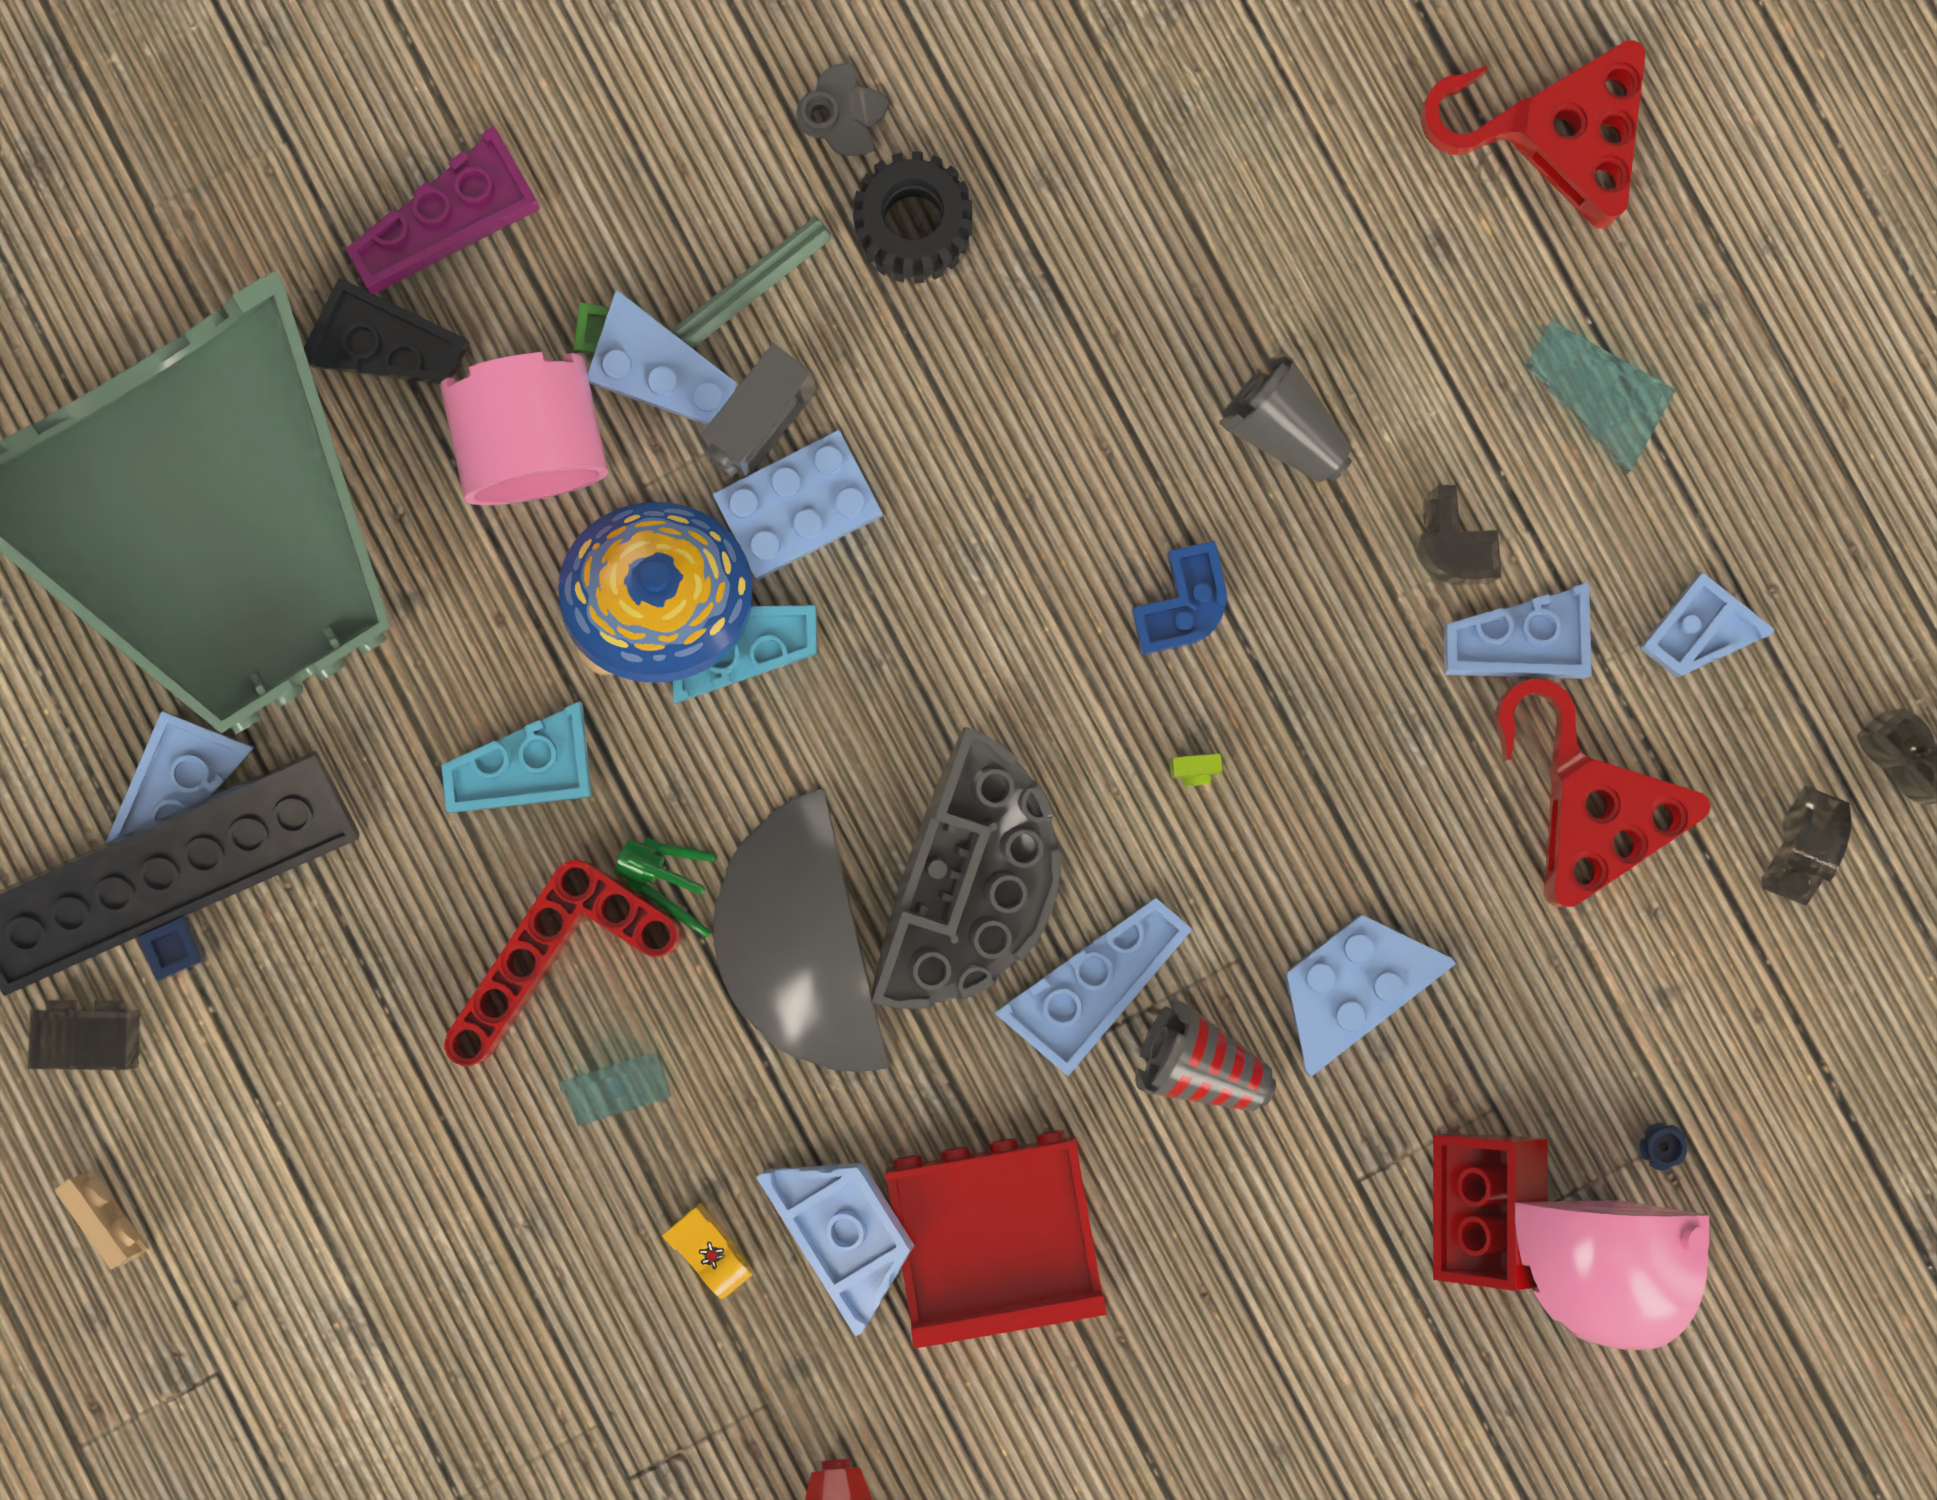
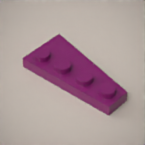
[346,125,540,295]

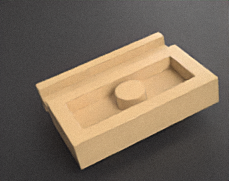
[54,1171,150,1270]

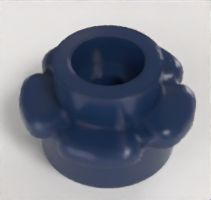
[1639,1123,1687,1171]

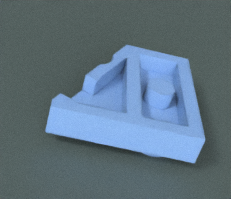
[1639,572,1775,678]

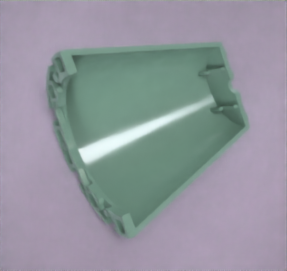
[0,270,391,734]

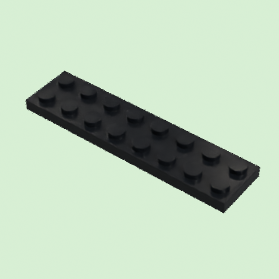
[0,751,360,996]

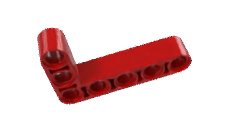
[444,860,682,1066]

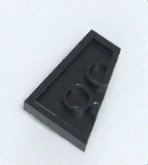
[303,278,470,384]

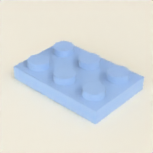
[712,430,883,580]

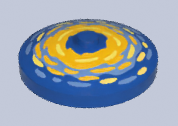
[558,502,752,683]

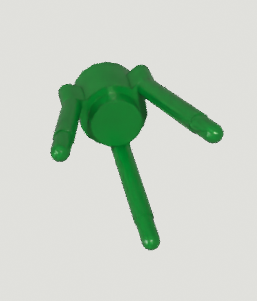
[615,837,717,937]

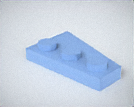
[587,290,737,425]
[1444,582,1592,679]

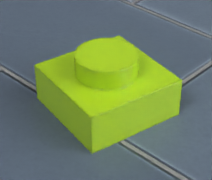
[1169,753,1223,787]

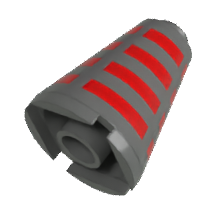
[1135,1000,1276,1111]

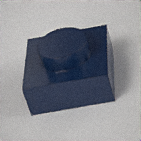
[138,917,206,981]

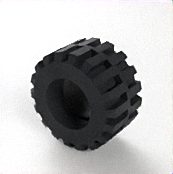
[853,151,973,283]

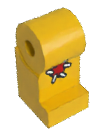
[662,1202,754,1299]

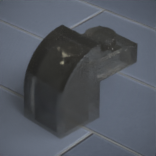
[1413,484,1501,585]
[1761,786,1852,906]

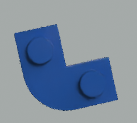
[1132,541,1227,656]

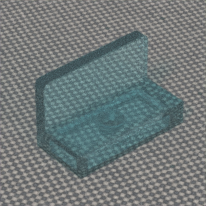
[558,1050,672,1126]

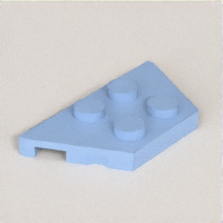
[1284,915,1456,1077]
[756,1163,915,1336]

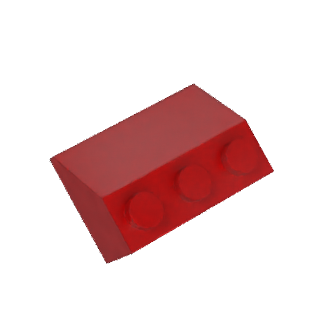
[1433,1134,1548,1291]

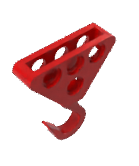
[1420,40,1645,229]
[1495,679,1710,907]

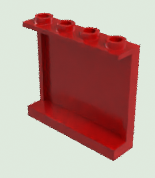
[884,1130,1107,1349]

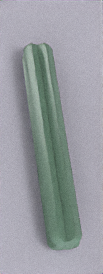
[673,217,831,349]

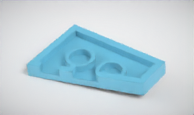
[673,605,817,704]
[441,701,592,813]

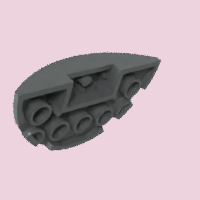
[871,726,1061,1009]
[713,788,890,1072]

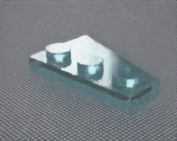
[1525,321,1676,475]

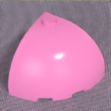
[1515,1200,1710,1350]

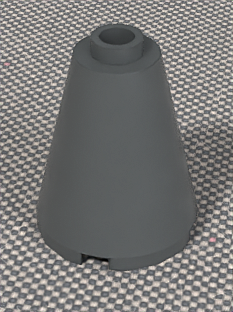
[1219,352,1352,482]

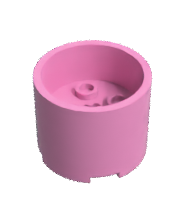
[440,352,608,505]

